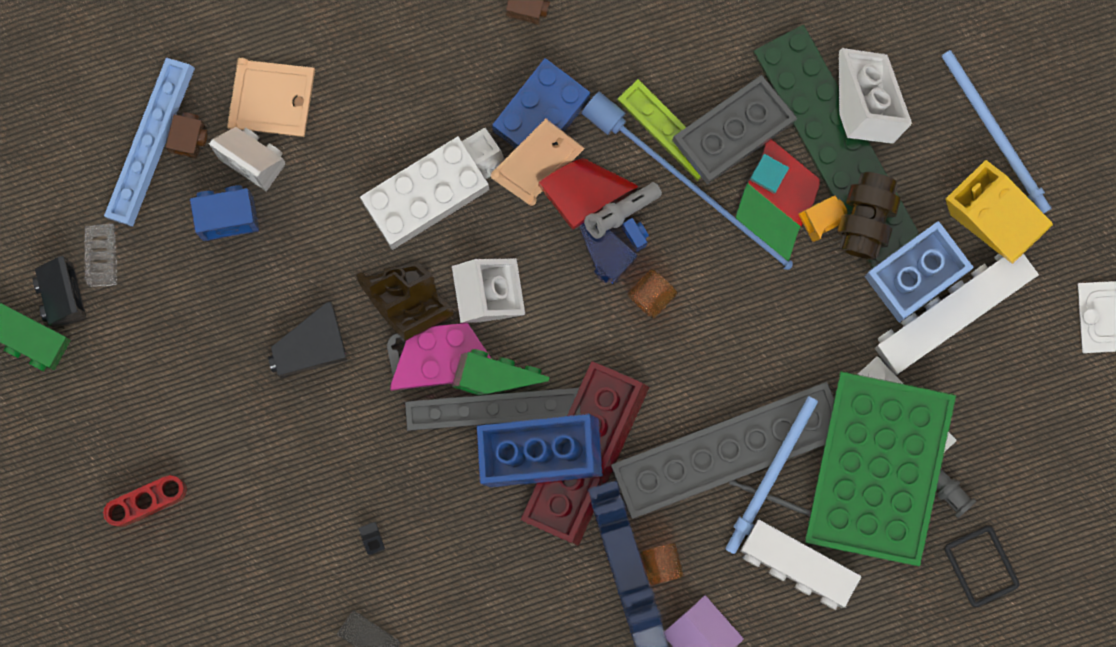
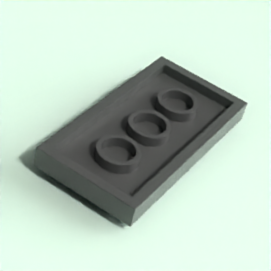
[672,75,797,185]

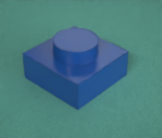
[622,218,649,252]

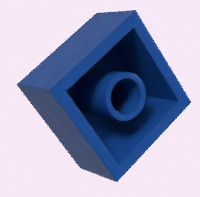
[190,185,259,241]

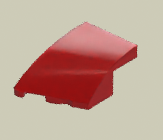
[538,158,638,230]

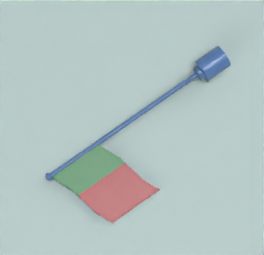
[581,91,820,270]

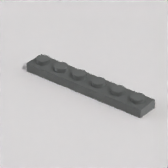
[405,388,581,431]

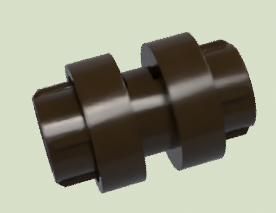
[837,172,901,260]

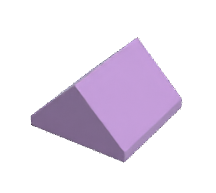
[664,595,744,647]

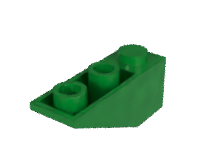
[452,349,550,395]

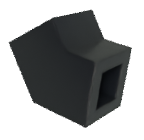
[358,522,385,555]

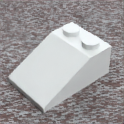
[839,48,912,144]
[209,127,286,191]

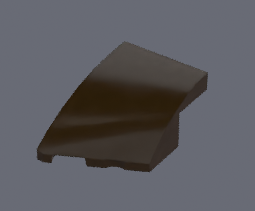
[356,262,454,341]

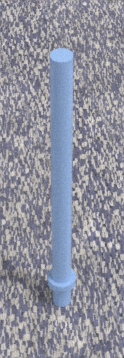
[941,50,1052,214]

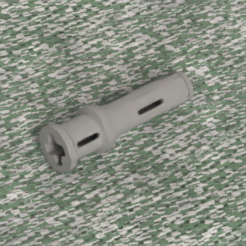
[585,182,662,238]

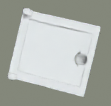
[1077,281,1116,354]

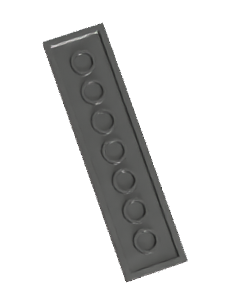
[611,382,834,519]

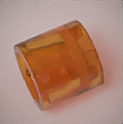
[627,269,678,319]
[639,543,684,586]

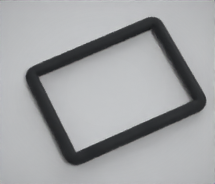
[944,525,1019,608]

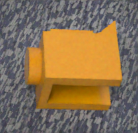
[798,195,847,242]

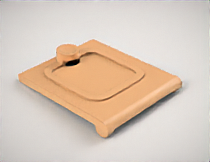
[227,58,315,137]
[491,119,584,206]

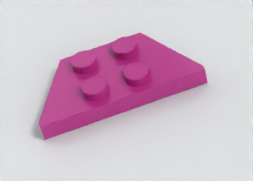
[390,323,492,391]

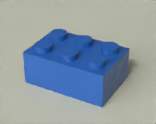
[492,58,591,149]

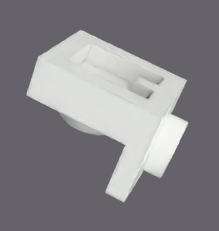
[461,128,505,179]

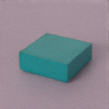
[750,154,789,194]

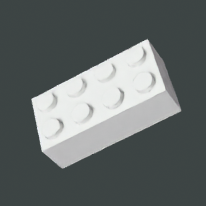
[360,136,489,250]

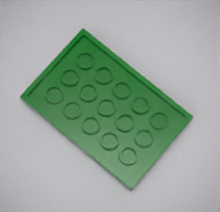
[805,371,956,566]

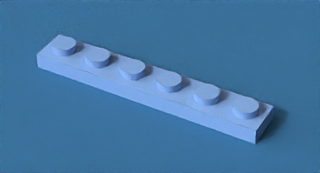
[104,58,195,227]

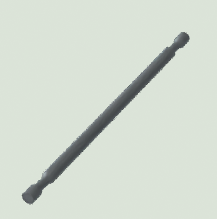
[729,480,811,517]

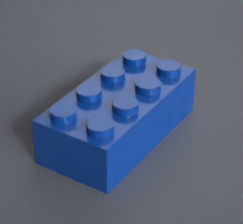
[477,414,602,487]

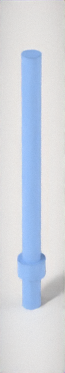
[725,396,818,554]

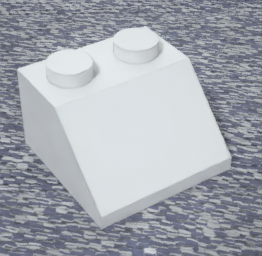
[452,259,525,323]

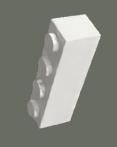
[740,519,862,610]

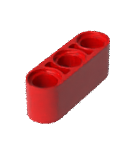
[103,475,187,527]

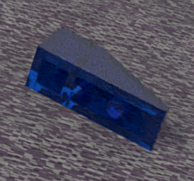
[578,222,638,284]

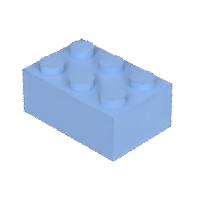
[865,221,974,323]

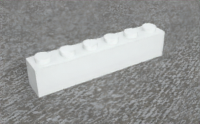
[874,254,1039,375]

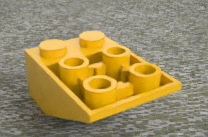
[946,160,1053,264]

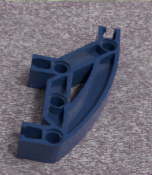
[588,480,668,647]

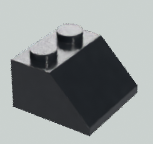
[33,256,87,328]

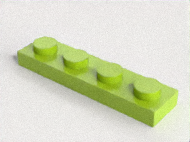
[617,79,701,181]

